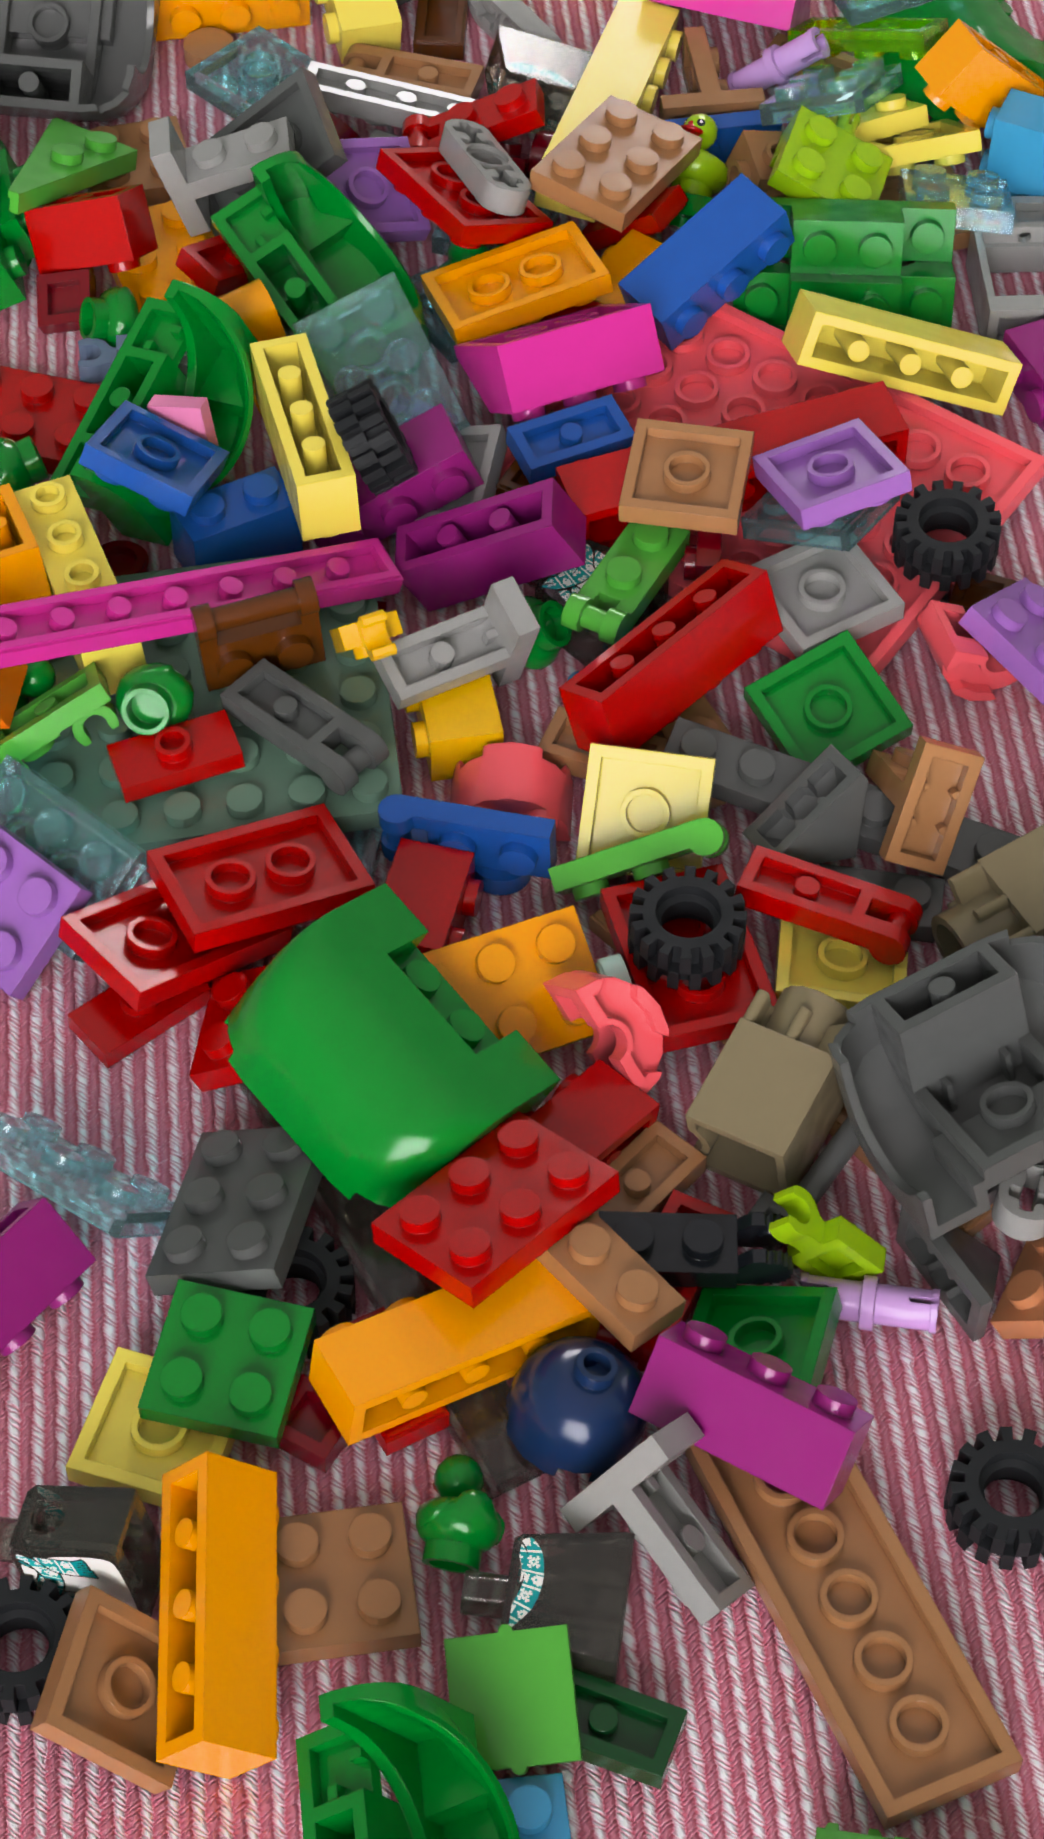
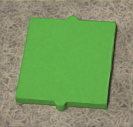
[444,1624,583,1776]

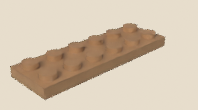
[685,1445,1023,1830]

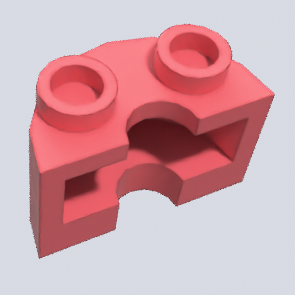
[917,600,1017,701]
[450,742,574,841]
[543,970,669,1094]

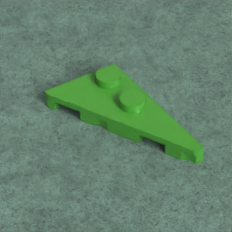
[8,117,138,215]

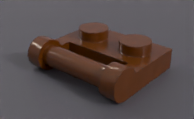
[190,576,326,692]

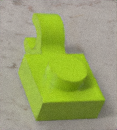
[768,1185,887,1281]

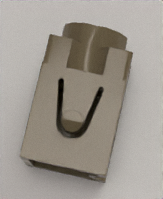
[931,824,1044,958]
[685,986,848,1196]

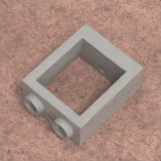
[965,221,1044,341]

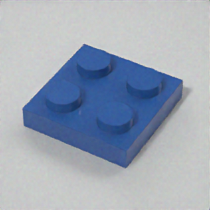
[78,400,230,517]

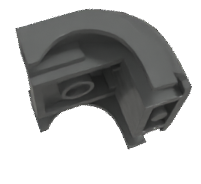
[0,0,160,122]
[828,929,1044,1241]

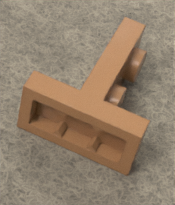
[659,26,766,120]
[865,735,985,876]

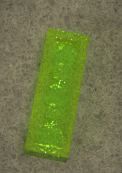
[787,17,949,60]

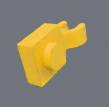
[329,609,403,662]

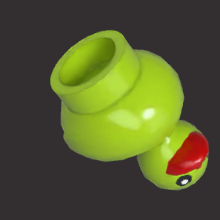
[671,113,728,197]

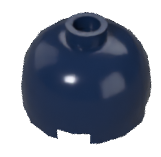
[506,1336,647,1482]

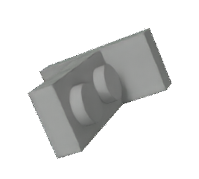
[148,116,296,237]
[373,576,541,710]
[559,1412,755,1626]

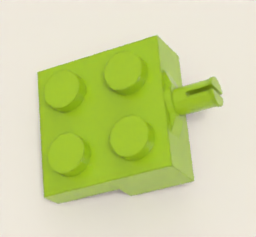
[767,105,893,200]

